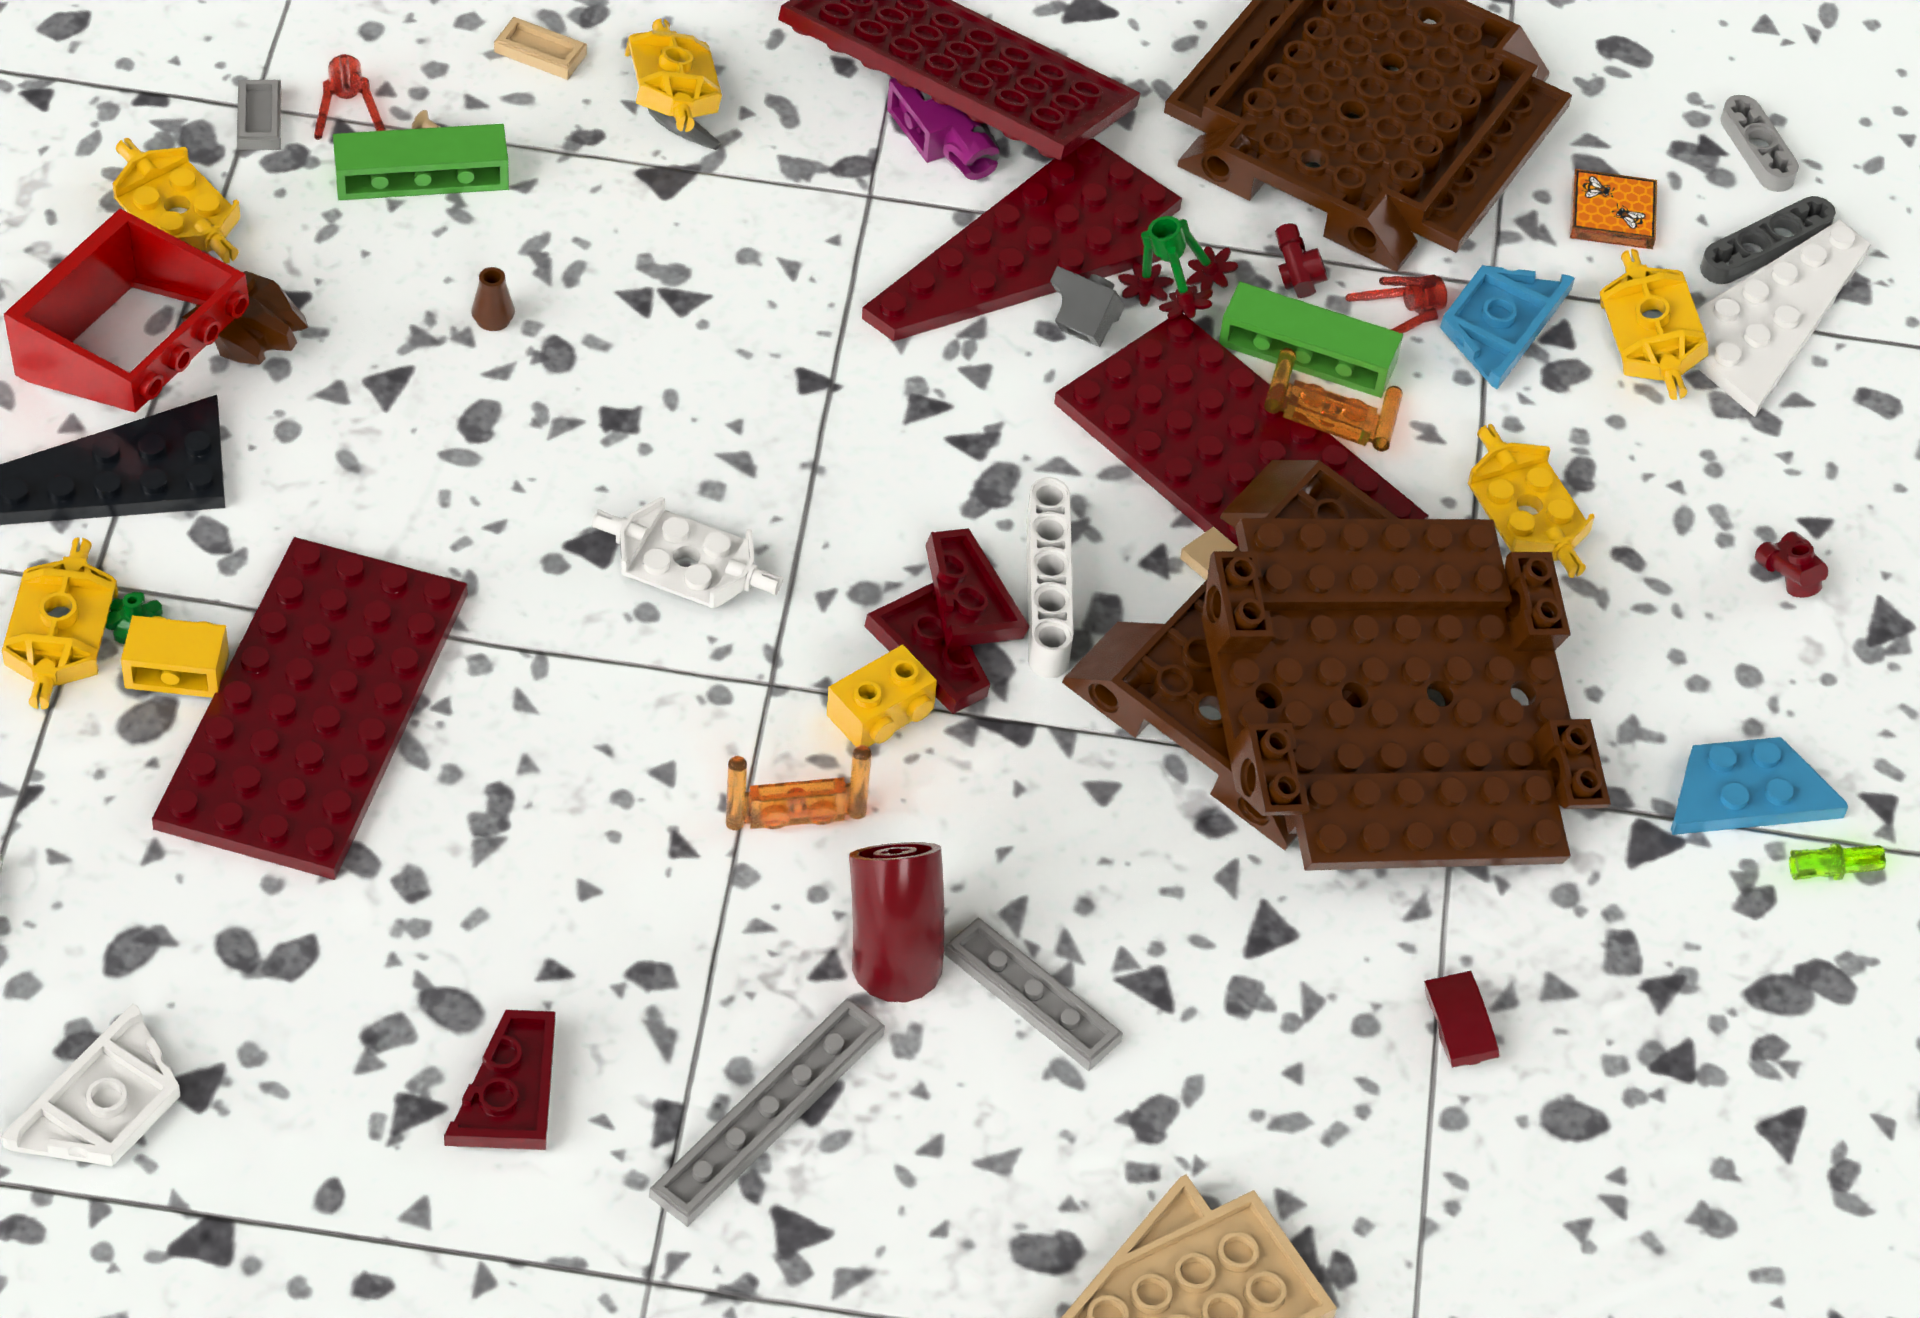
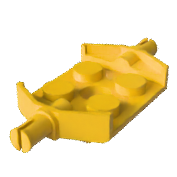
[625,19,722,132]
[112,138,240,263]
[1600,249,1708,400]
[1467,424,1595,578]
[2,537,118,709]

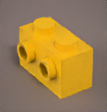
[121,615,229,698]
[827,644,937,752]

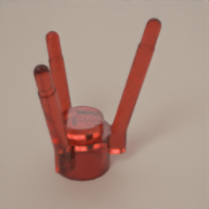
[314,54,386,140]
[1345,274,1447,334]

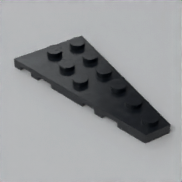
[0,395,225,525]

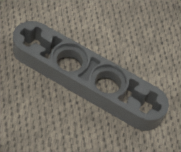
[1700,196,1836,284]

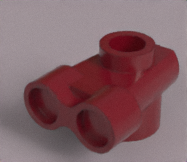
[1275,223,1328,298]
[1755,531,1828,598]

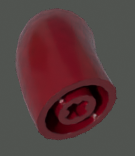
[849,842,944,1003]

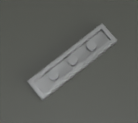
[944,917,1123,1071]

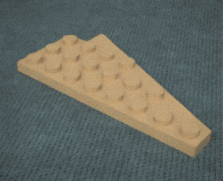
[1061,1174,1337,1318]

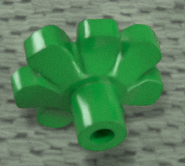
[105,592,163,644]

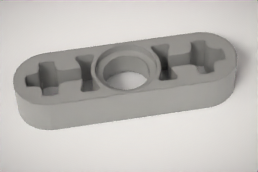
[1720,95,1799,192]

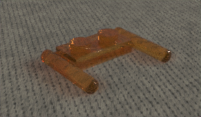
[1264,348,1403,452]
[725,745,872,830]

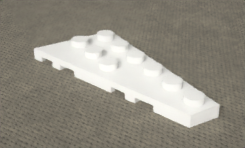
[1695,219,1870,417]

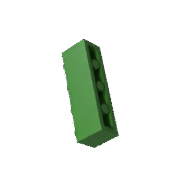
[333,124,509,200]
[1219,281,1403,398]

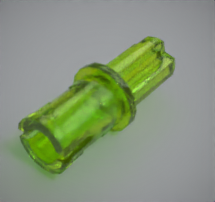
[1789,843,1886,880]

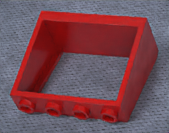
[4,209,249,413]

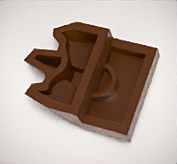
[182,271,308,365]

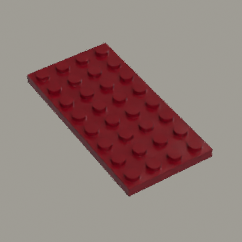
[778,0,1141,160]
[1054,314,1429,547]
[152,537,468,880]

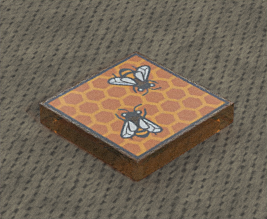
[1570,169,1657,249]

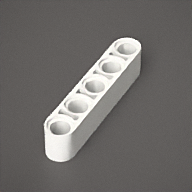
[1026,477,1074,679]

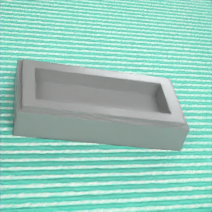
[237,80,282,150]

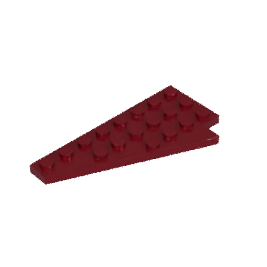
[862,138,1182,341]

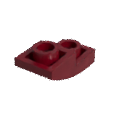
[1424,971,1500,1068]

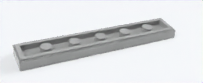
[649,998,885,1227]

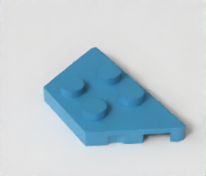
[1440,265,1575,389]
[1671,737,1848,835]

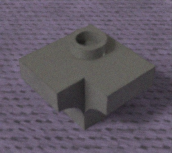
[1050,266,1125,347]

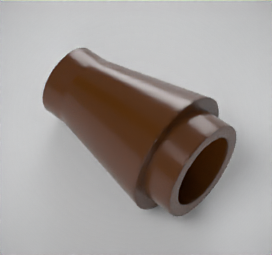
[471,267,515,331]

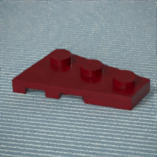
[925,528,1029,648]
[864,583,991,714]
[444,1010,556,1150]

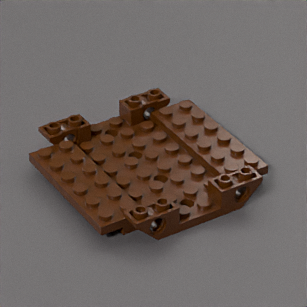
[1164,0,1572,272]
[1202,518,1611,871]

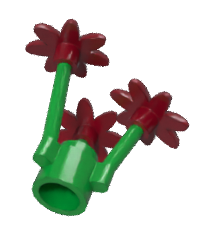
[1118,216,1238,320]

